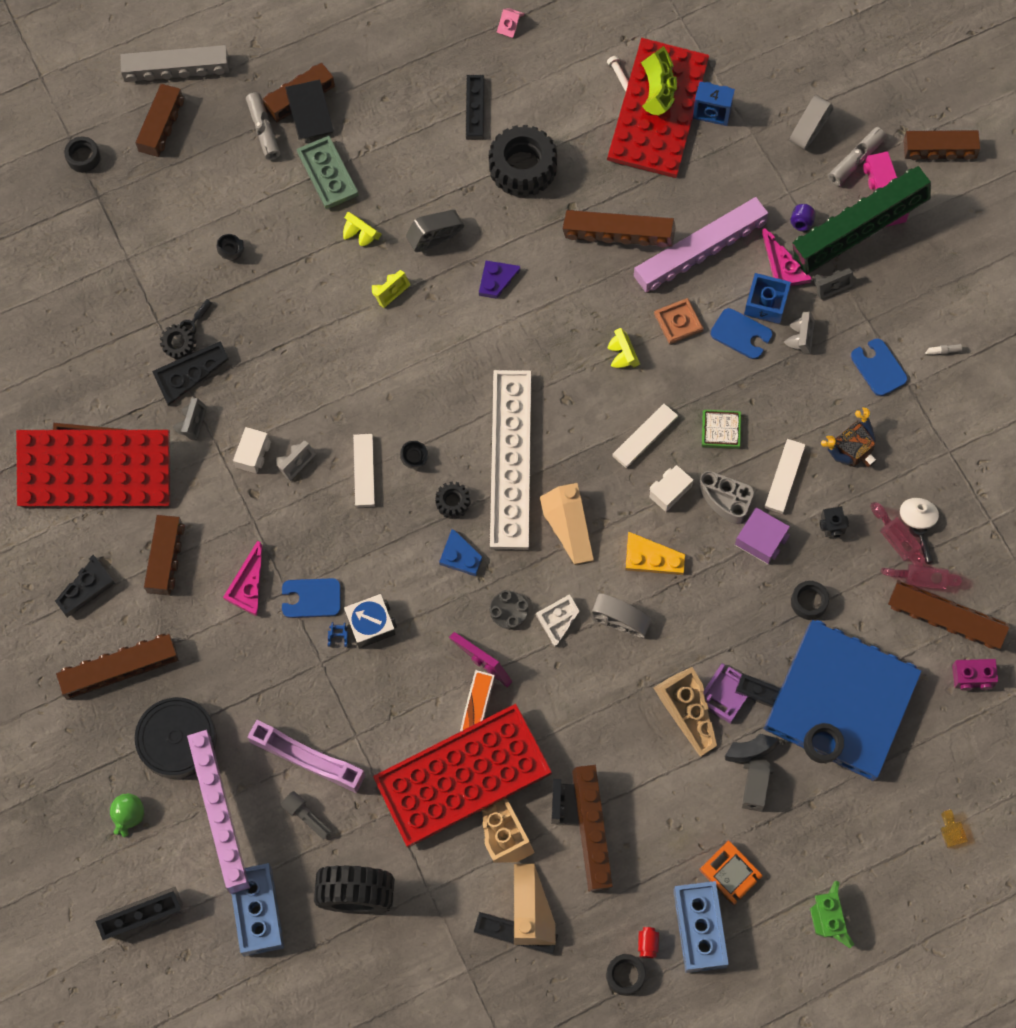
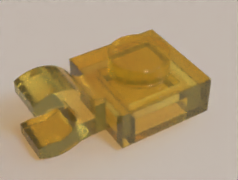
[940,809,968,848]

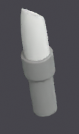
[925,344,962,355]

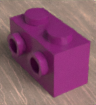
[952,659,998,691]

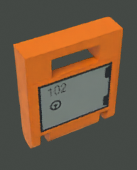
[699,840,763,905]

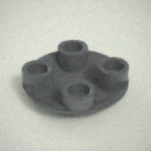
[490,590,528,629]

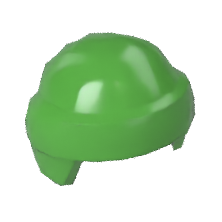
[110,793,144,837]

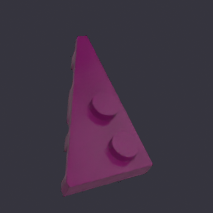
[449,632,512,688]

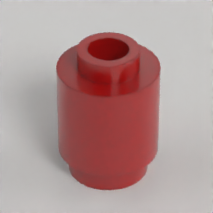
[638,927,659,958]

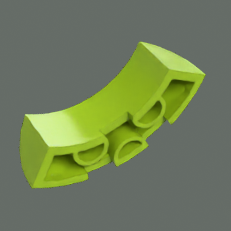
[641,46,677,115]

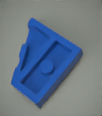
[439,529,482,576]

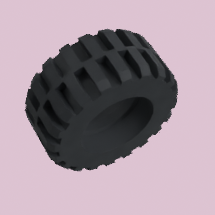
[488,125,557,197]
[314,865,395,914]

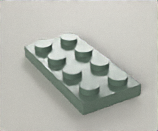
[296,136,359,209]

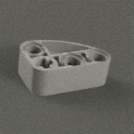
[789,95,833,150]
[699,471,754,524]
[591,594,651,638]

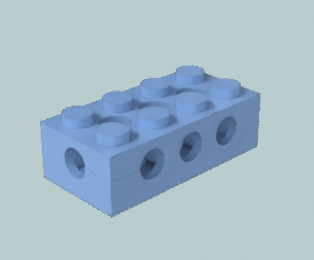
[231,863,284,956]
[673,881,729,973]

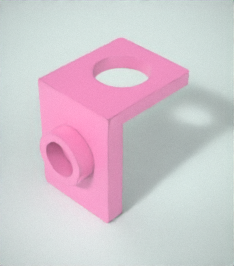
[497,8,524,38]

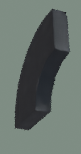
[725,733,779,762]

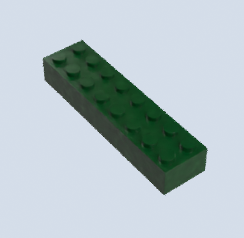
[792,166,931,275]

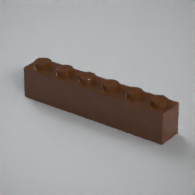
[563,210,676,247]
[888,580,1010,649]
[56,634,179,700]
[572,765,613,892]

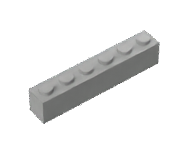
[120,45,229,82]

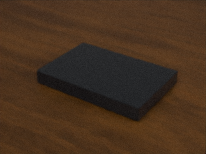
[285,79,334,140]

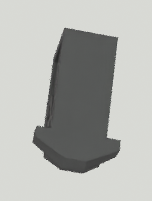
[742,757,774,812]

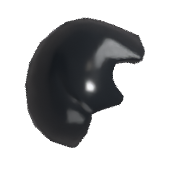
[216,234,244,260]
[400,441,428,469]

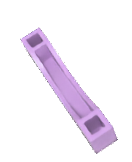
[247,720,365,793]

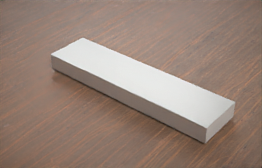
[612,404,678,468]
[354,434,375,508]
[765,439,805,514]

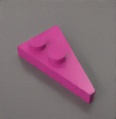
[762,228,811,286]
[223,541,263,616]

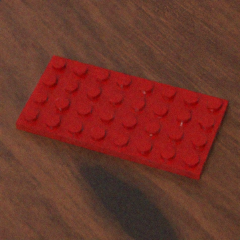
[607,38,709,178]
[16,430,170,506]
[373,704,552,848]

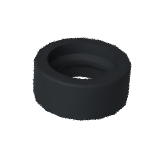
[64,136,100,173]
[791,581,829,620]
[804,723,844,764]
[606,954,646,996]

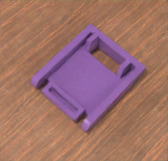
[703,663,747,724]

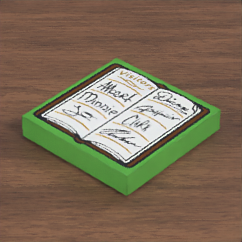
[702,410,741,449]

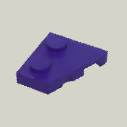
[479,260,520,299]

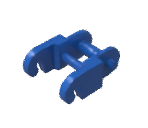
[328,622,348,647]

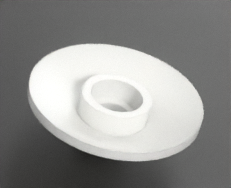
[900,498,939,529]

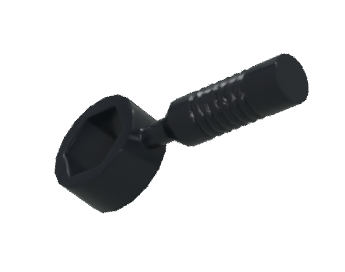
[180,299,212,334]
[909,526,933,564]

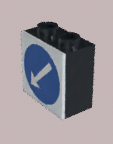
[344,594,397,649]

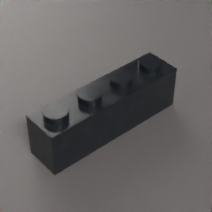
[95,886,183,940]

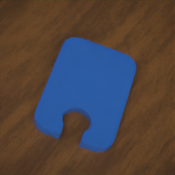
[711,308,772,359]
[851,339,907,396]
[282,578,341,618]

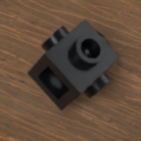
[820,506,849,538]

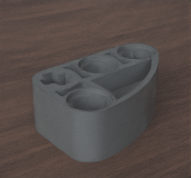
[406,210,465,252]

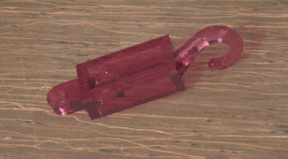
[870,502,925,567]
[880,564,962,590]

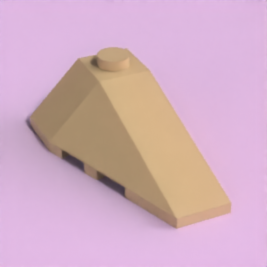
[540,483,594,565]
[654,667,717,756]
[482,798,535,863]
[514,864,556,945]

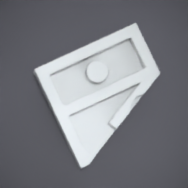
[535,594,579,647]

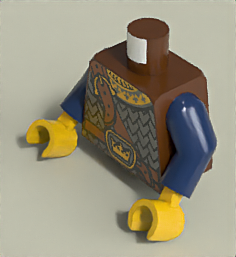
[821,407,877,468]

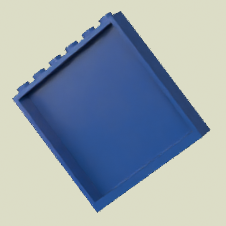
[763,620,921,781]

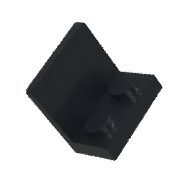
[551,779,579,825]

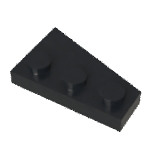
[55,555,115,618]

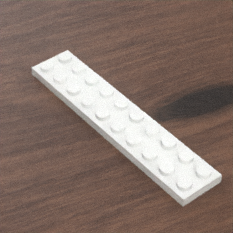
[490,370,531,550]

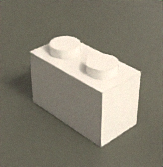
[233,427,271,474]
[649,465,693,512]

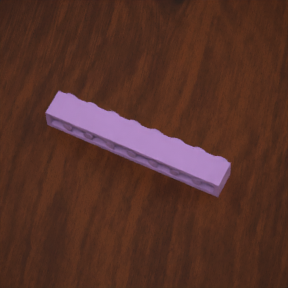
[634,197,768,292]
[187,730,250,894]

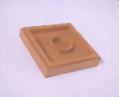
[654,298,703,345]

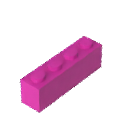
[863,151,909,227]

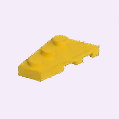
[625,532,685,575]

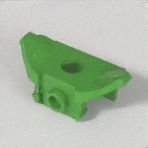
[810,881,855,948]

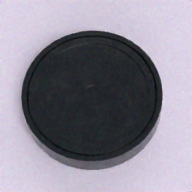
[134,697,217,779]

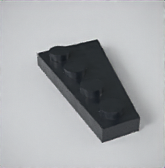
[152,341,229,405]

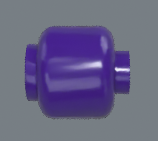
[790,204,816,231]

